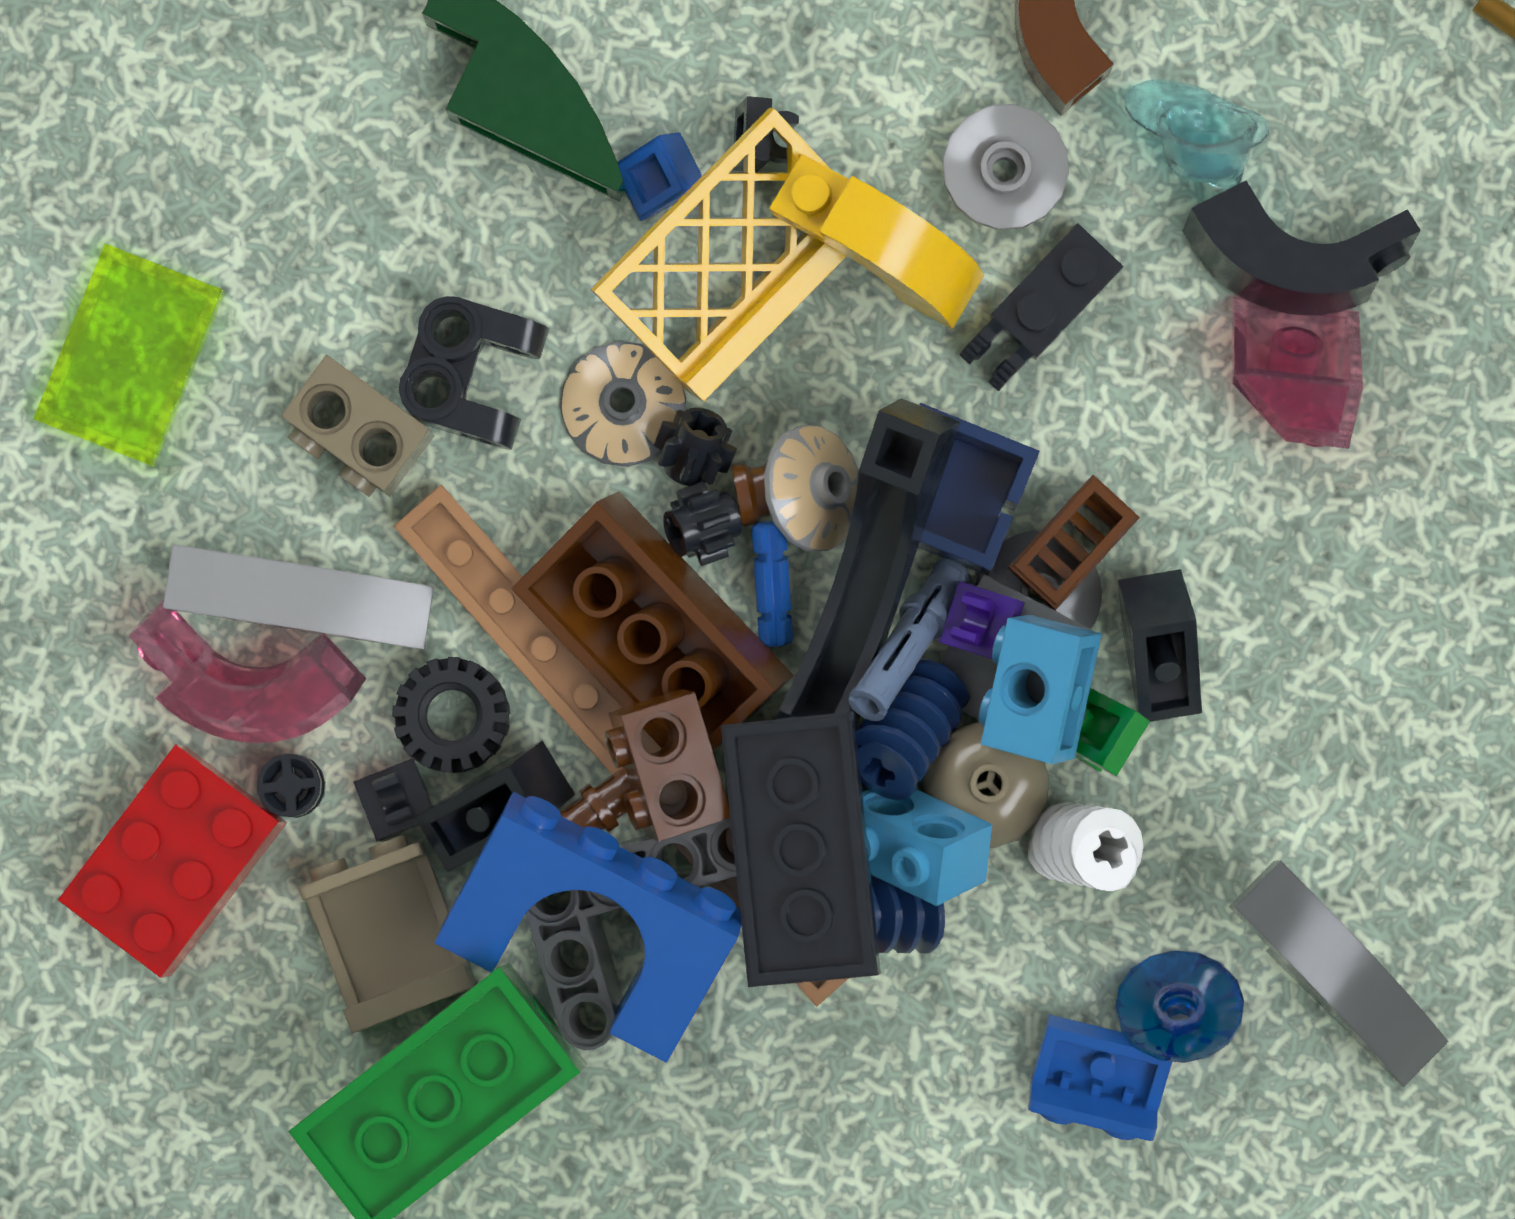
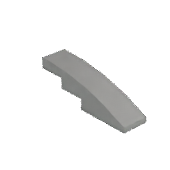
[163,545,434,650]

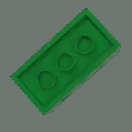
[288,963,587,1219]

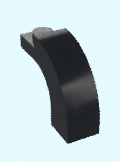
[1182,180,1421,315]

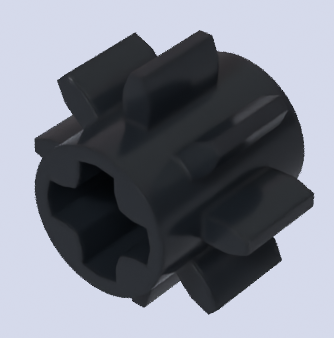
[653,407,737,486]
[663,481,742,566]

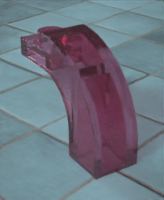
[129,599,367,743]

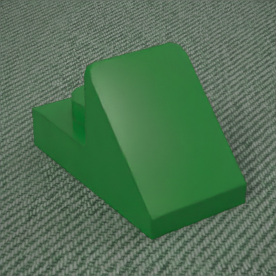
[1075,688,1150,777]

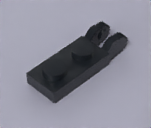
[959,223,1124,391]

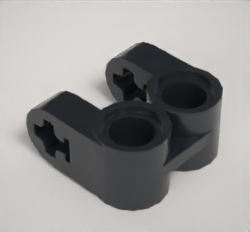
[399,296,550,450]

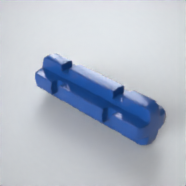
[751,521,793,647]

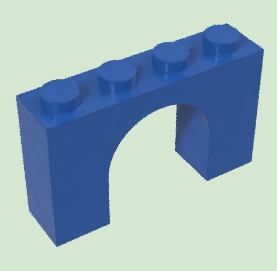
[434,791,741,1063]

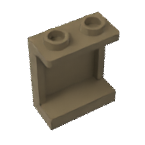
[298,835,477,1034]

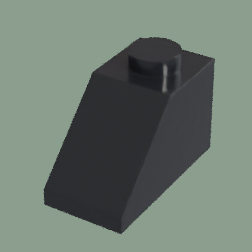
[1118,569,1202,722]
[415,740,576,872]

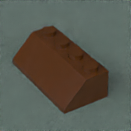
[511,491,794,752]

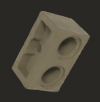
[281,354,434,497]

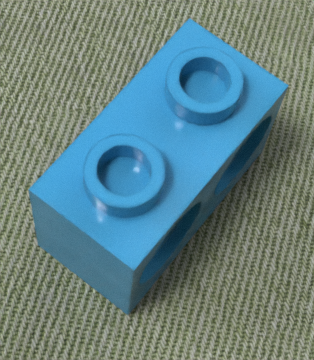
[862,789,992,906]

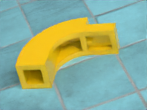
[769,154,984,329]

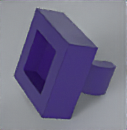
[939,581,1025,660]

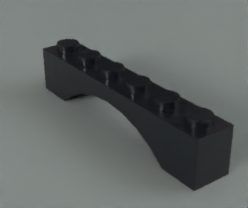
[776,398,961,730]

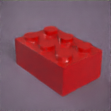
[58,744,287,978]

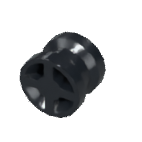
[257,753,326,818]

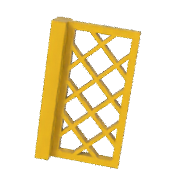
[590,108,847,401]

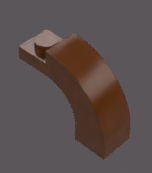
[1015,0,1114,116]

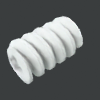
[1028,801,1144,891]

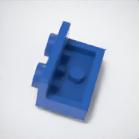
[1028,1014,1174,1141]

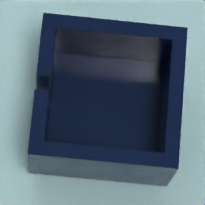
[918,403,1040,576]

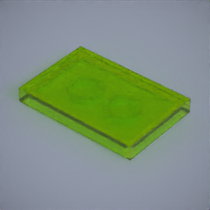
[33,243,225,467]

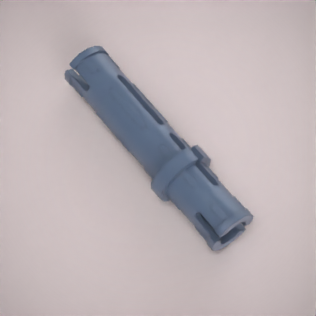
[848,559,971,721]

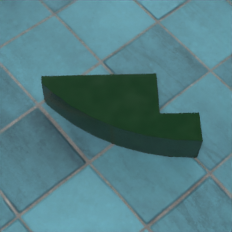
[422,0,625,202]

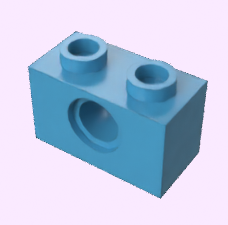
[979,615,1102,764]

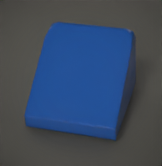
[618,132,702,221]

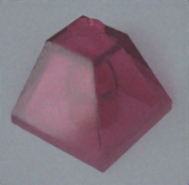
[1232,297,1363,449]

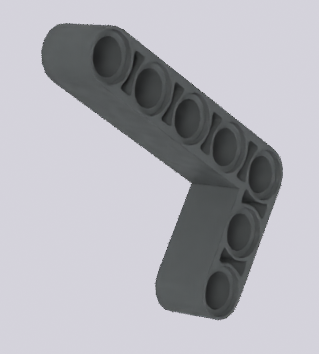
[526,818,736,1050]

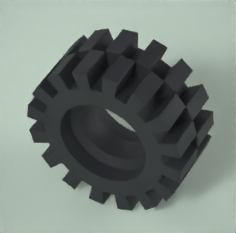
[392,657,511,773]

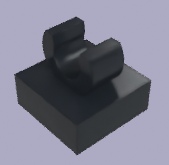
[732,96,799,172]
[353,758,433,841]

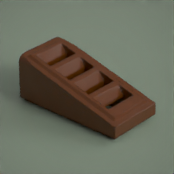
[1007,475,1140,611]

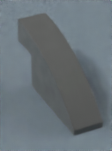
[1229,860,1449,1087]

